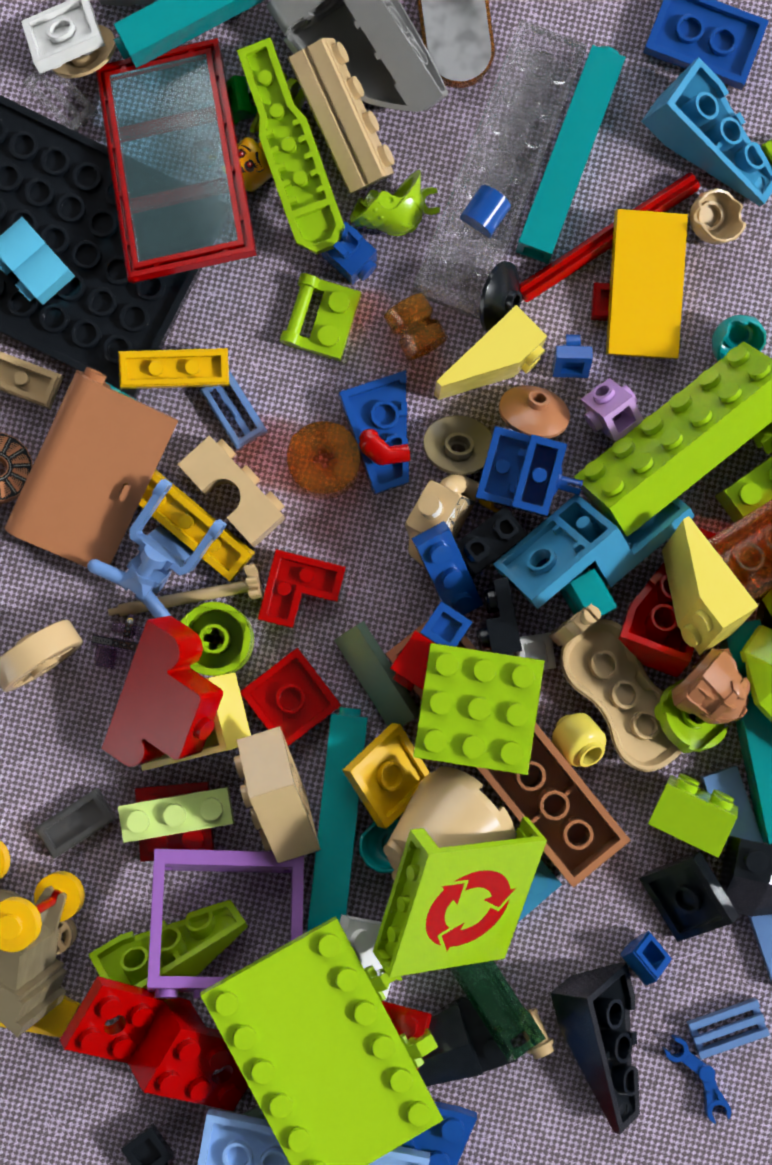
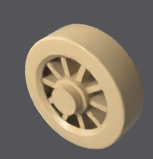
[0,620,83,692]

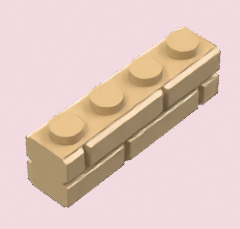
[288,38,395,194]

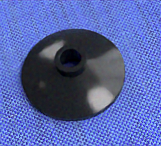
[479,261,522,332]

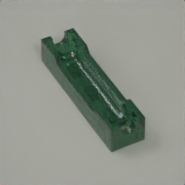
[449,961,546,1062]

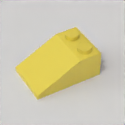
[434,305,547,400]
[662,516,758,655]
[141,673,251,771]

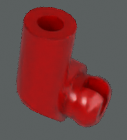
[359,429,410,465]

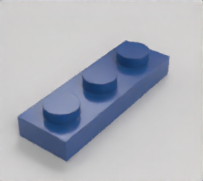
[411,521,483,616]

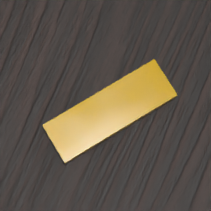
[118,348,229,389]

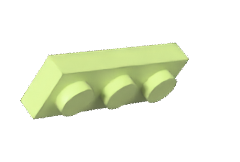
[118,786,235,843]

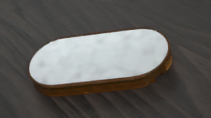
[416,0,495,88]

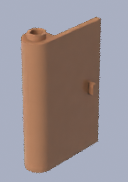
[4,367,178,567]

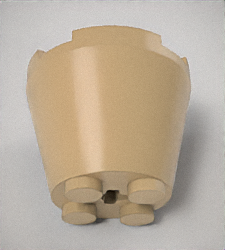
[383,766,516,880]

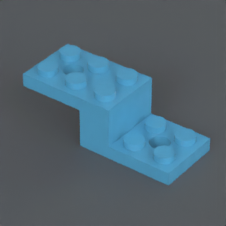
[493,494,695,609]

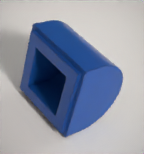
[460,185,511,239]
[620,931,672,985]

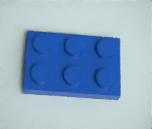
[643,0,769,90]

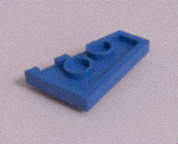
[338,370,409,495]

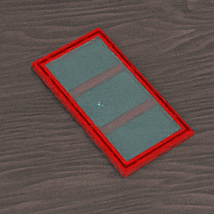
[96,38,257,283]

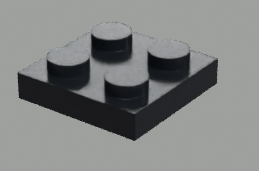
[639,851,739,942]

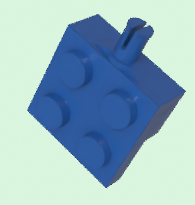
[475,426,583,517]

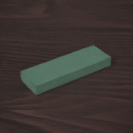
[334,621,420,726]

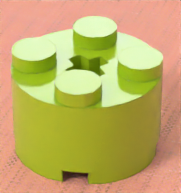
[181,602,254,676]

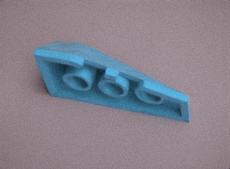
[641,57,772,206]

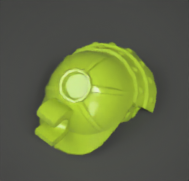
[350,169,440,236]

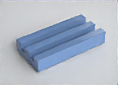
[199,370,268,451]
[686,997,770,1060]

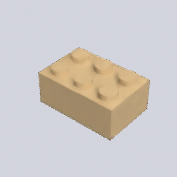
[234,726,321,863]

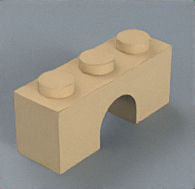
[177,435,285,547]

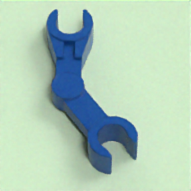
[662,1034,732,1124]

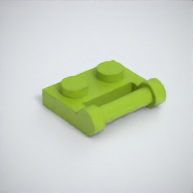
[279,273,362,362]

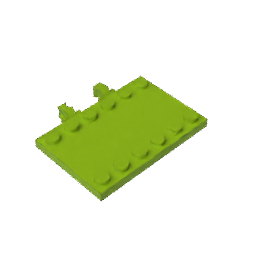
[200,916,444,1165]

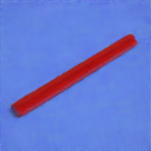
[519,173,700,302]

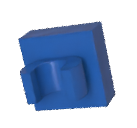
[552,334,593,378]
[420,601,472,647]

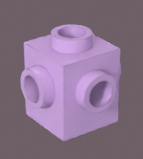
[581,378,643,442]

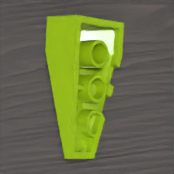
[88,899,248,994]

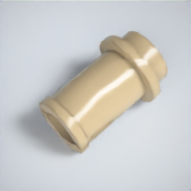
[515,1008,555,1059]

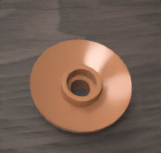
[499,385,570,439]

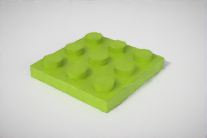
[413,643,545,775]

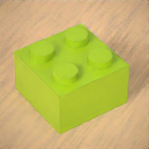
[648,773,738,858]

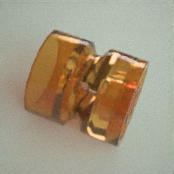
[384,293,448,361]

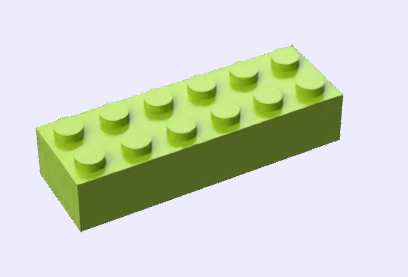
[574,341,772,537]

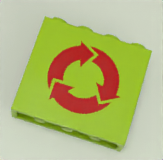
[373,817,547,978]

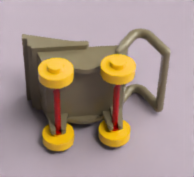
[0,841,85,1038]

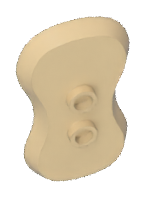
[560,619,681,772]

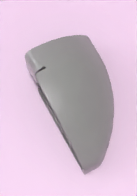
[266,0,448,112]

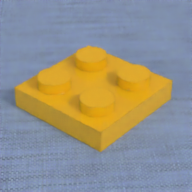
[342,723,430,829]

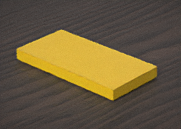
[606,209,688,359]

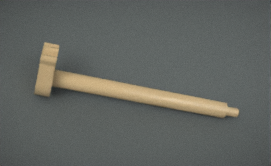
[108,564,263,617]

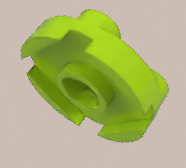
[654,679,728,753]

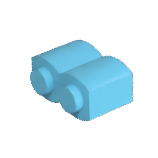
[0,217,75,305]

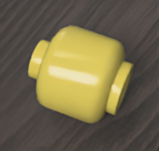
[552,713,607,767]

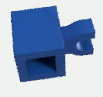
[322,221,377,285]

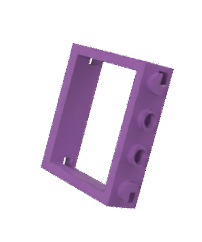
[147,849,304,999]

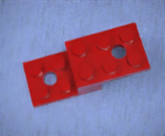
[60,976,248,1111]

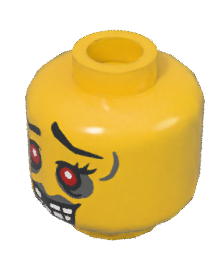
[222,137,273,192]

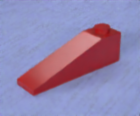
[618,527,726,677]

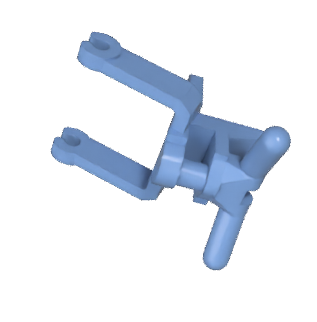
[87,479,227,618]

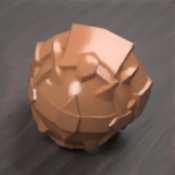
[671,647,750,724]

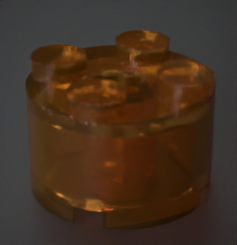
[287,421,361,499]

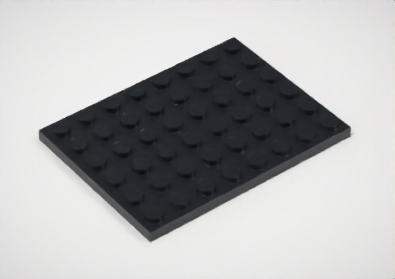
[0,95,232,399]

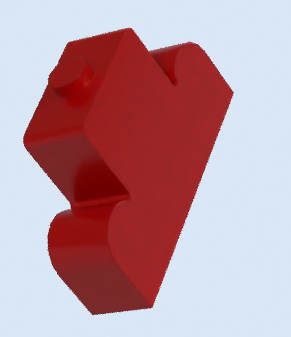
[101,616,223,767]

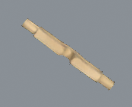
[549,603,602,647]

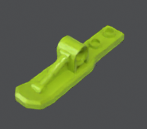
[237,37,345,255]

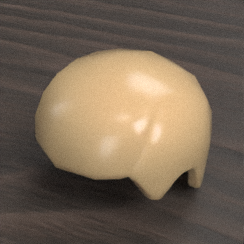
[689,188,746,245]

